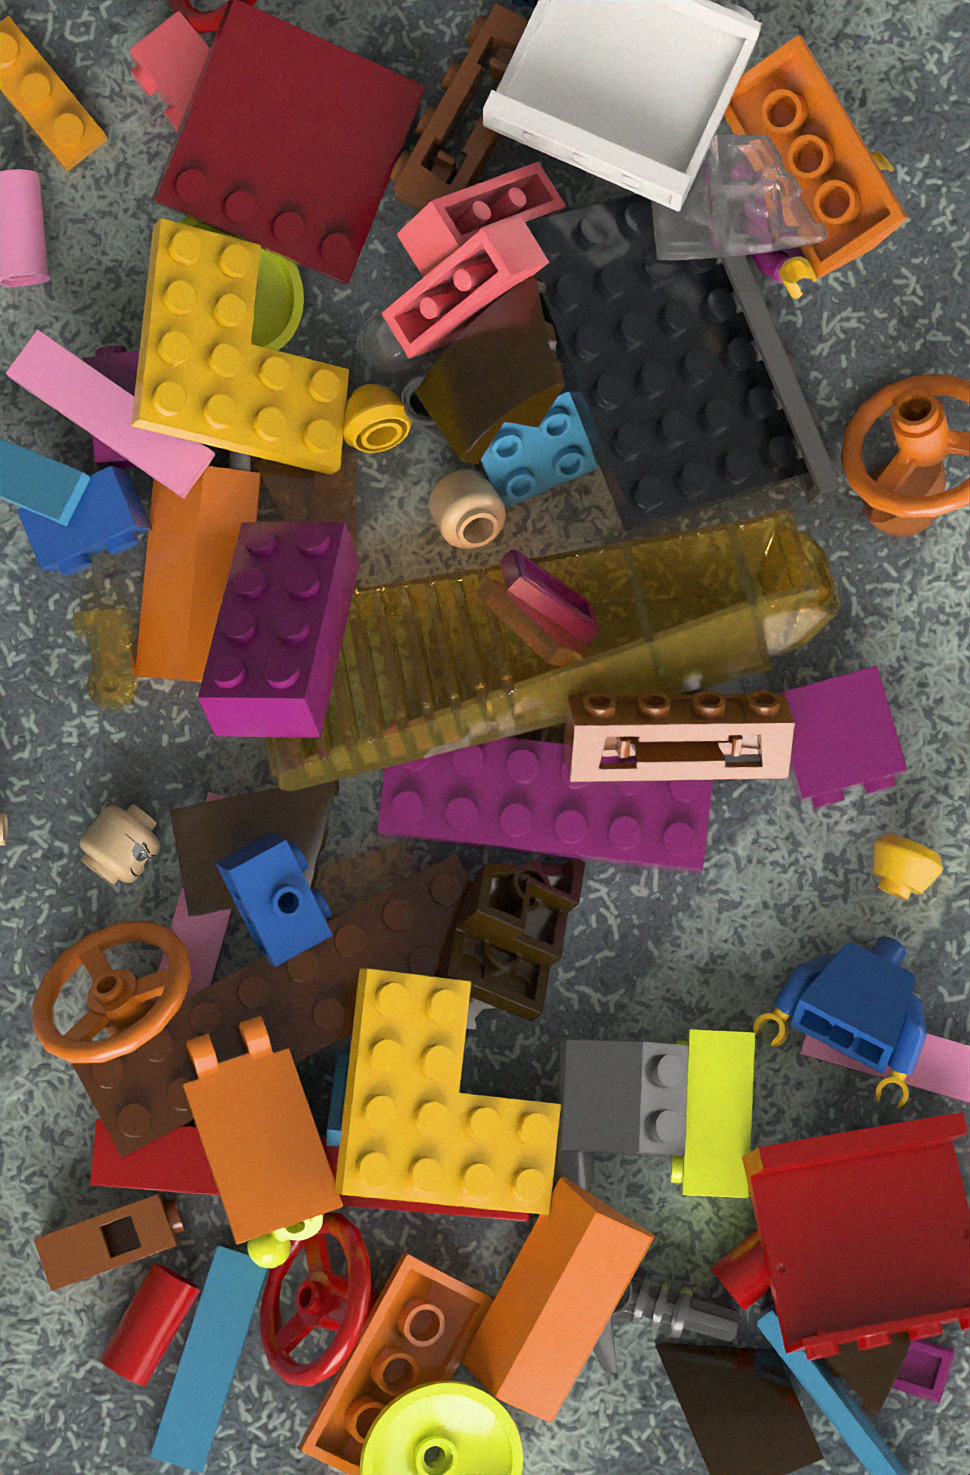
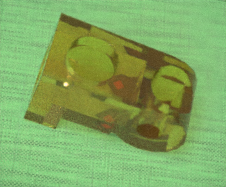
[73,607,138,711]

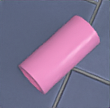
[0,169,50,287]

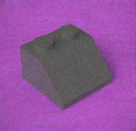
[556,1040,688,1156]

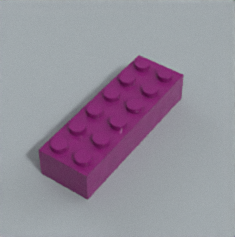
[377,724,713,874]

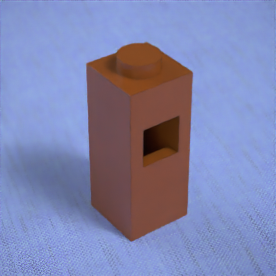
[34,1192,186,1291]

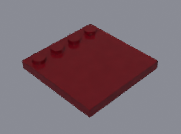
[151,0,426,284]

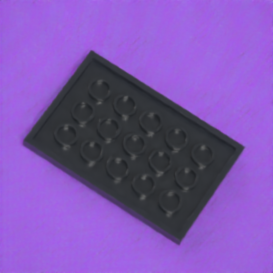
[525,187,809,532]

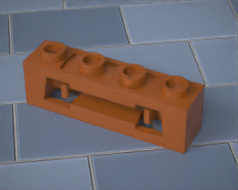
[390,3,529,212]
[563,690,795,782]

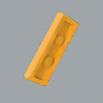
[0,15,108,172]

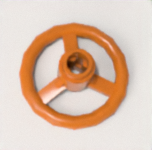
[840,374,970,518]
[32,921,191,1063]

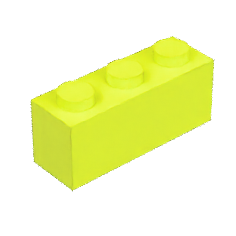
[670,1029,755,1198]

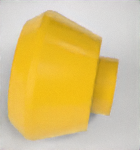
[343,384,412,453]
[872,833,944,900]

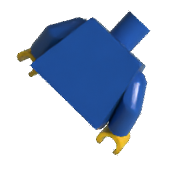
[753,936,927,1109]

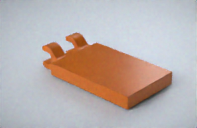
[183,1016,343,1245]

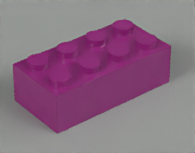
[198,522,360,738]

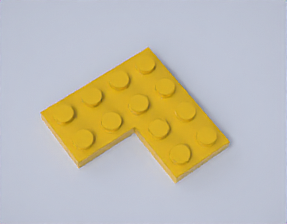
[131,218,349,475]
[334,969,561,1215]

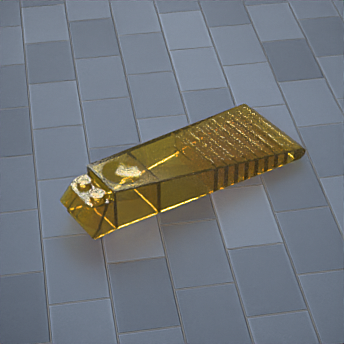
[265,508,841,791]

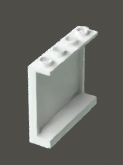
[483,0,762,212]

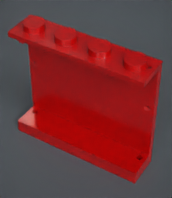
[742,1112,970,1360]

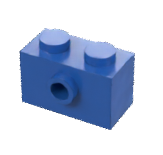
[17,466,152,576]
[215,832,333,967]

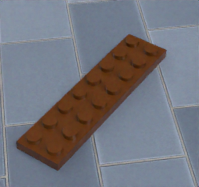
[71,853,472,1158]

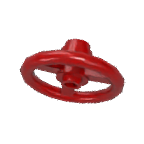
[260,1212,379,1387]

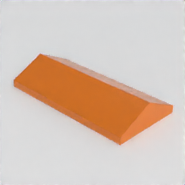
[724,35,908,278]
[135,466,262,682]
[460,1176,655,1422]
[297,1251,494,1475]

